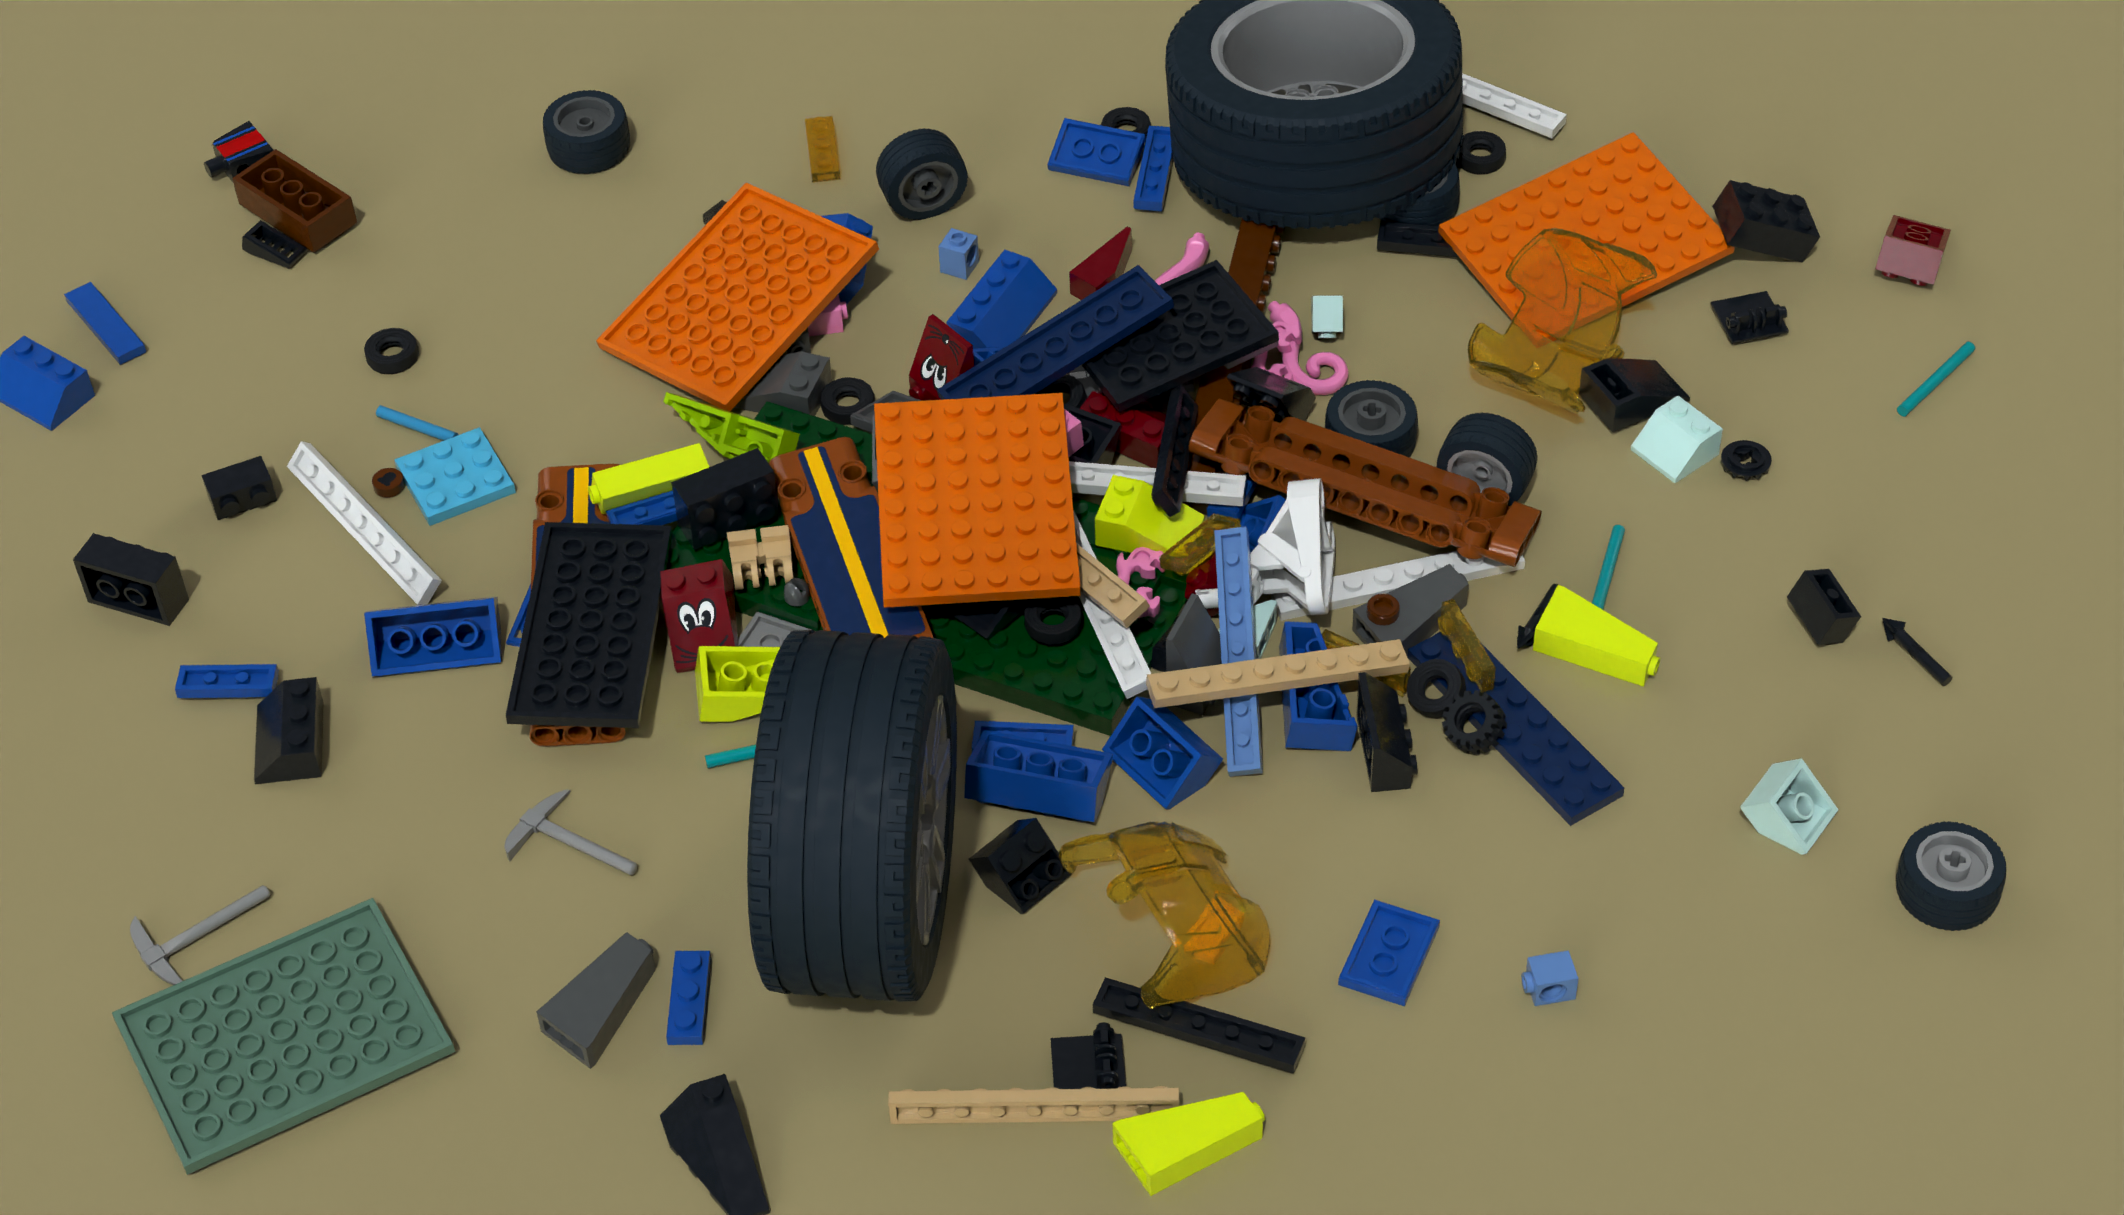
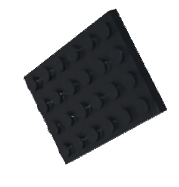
[1082,260,1279,412]

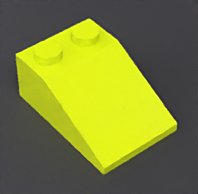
[1095,475,1205,564]
[695,646,780,722]

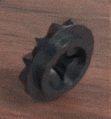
[1721,440,1772,481]

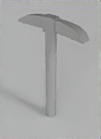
[504,790,637,875]
[130,885,270,985]

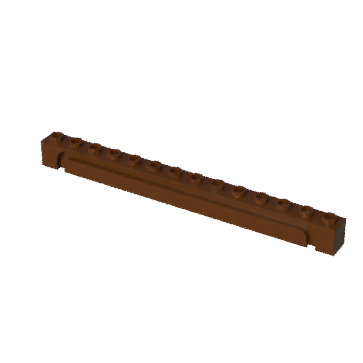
[1182,219,1285,515]

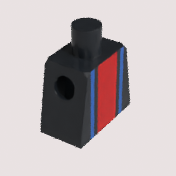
[204,121,273,182]

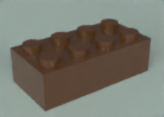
[232,149,357,252]

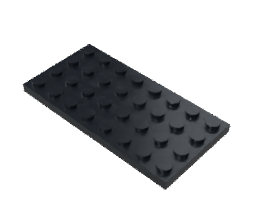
[505,522,672,728]

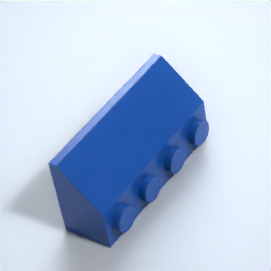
[946,249,1057,349]
[364,597,502,677]
[964,730,1113,822]

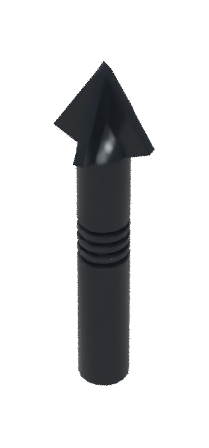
[1517,584,1558,649]
[1882,618,1953,686]

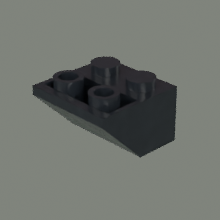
[969,818,1072,914]

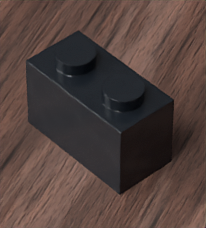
[201,456,277,520]
[1787,569,1862,645]

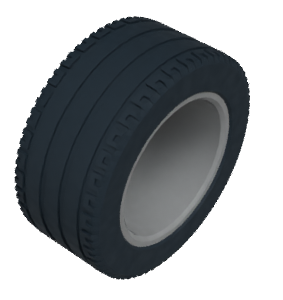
[1165,0,1463,229]
[747,630,957,1002]

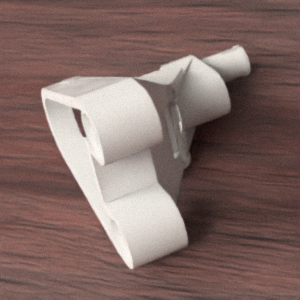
[1195,478,1335,615]

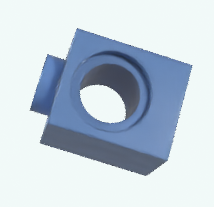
[938,228,979,280]
[1521,950,1578,1006]

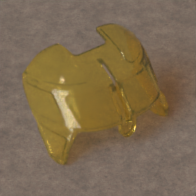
[1468,228,1657,414]
[1059,821,1270,1009]

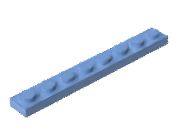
[1214,526,1263,777]

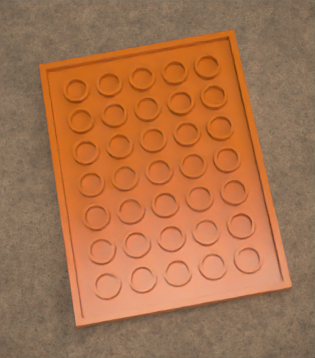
[1438,132,1735,349]
[596,183,879,411]
[874,393,1080,608]

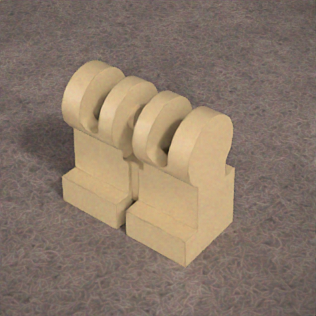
[727,525,794,590]

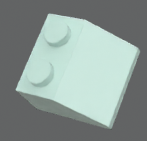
[1631,396,1723,483]
[1740,758,1838,855]

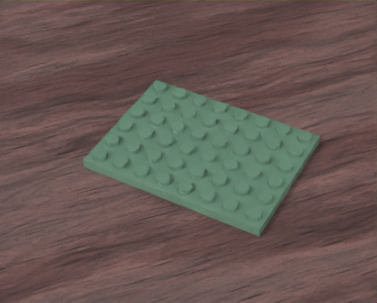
[112,898,455,1175]

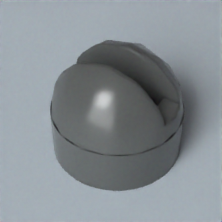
[784,578,810,606]

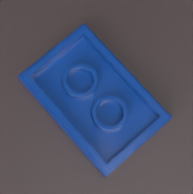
[1047,118,1146,186]
[1338,899,1440,1007]

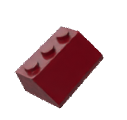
[1080,390,1166,468]

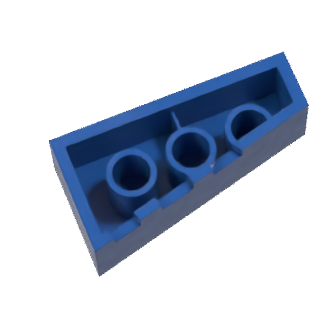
[1279,621,1358,751]

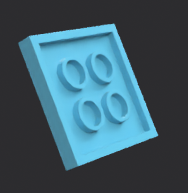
[394,427,516,526]

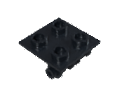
[1710,291,1789,344]
[1050,1022,1126,1089]

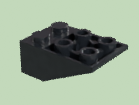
[1579,358,1690,432]
[1227,367,1316,423]

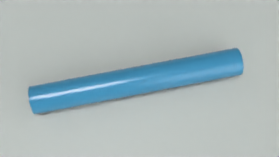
[376,405,458,441]

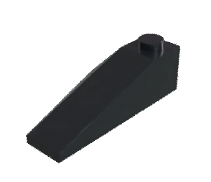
[660,1074,770,1215]

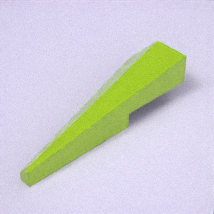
[663,392,800,463]

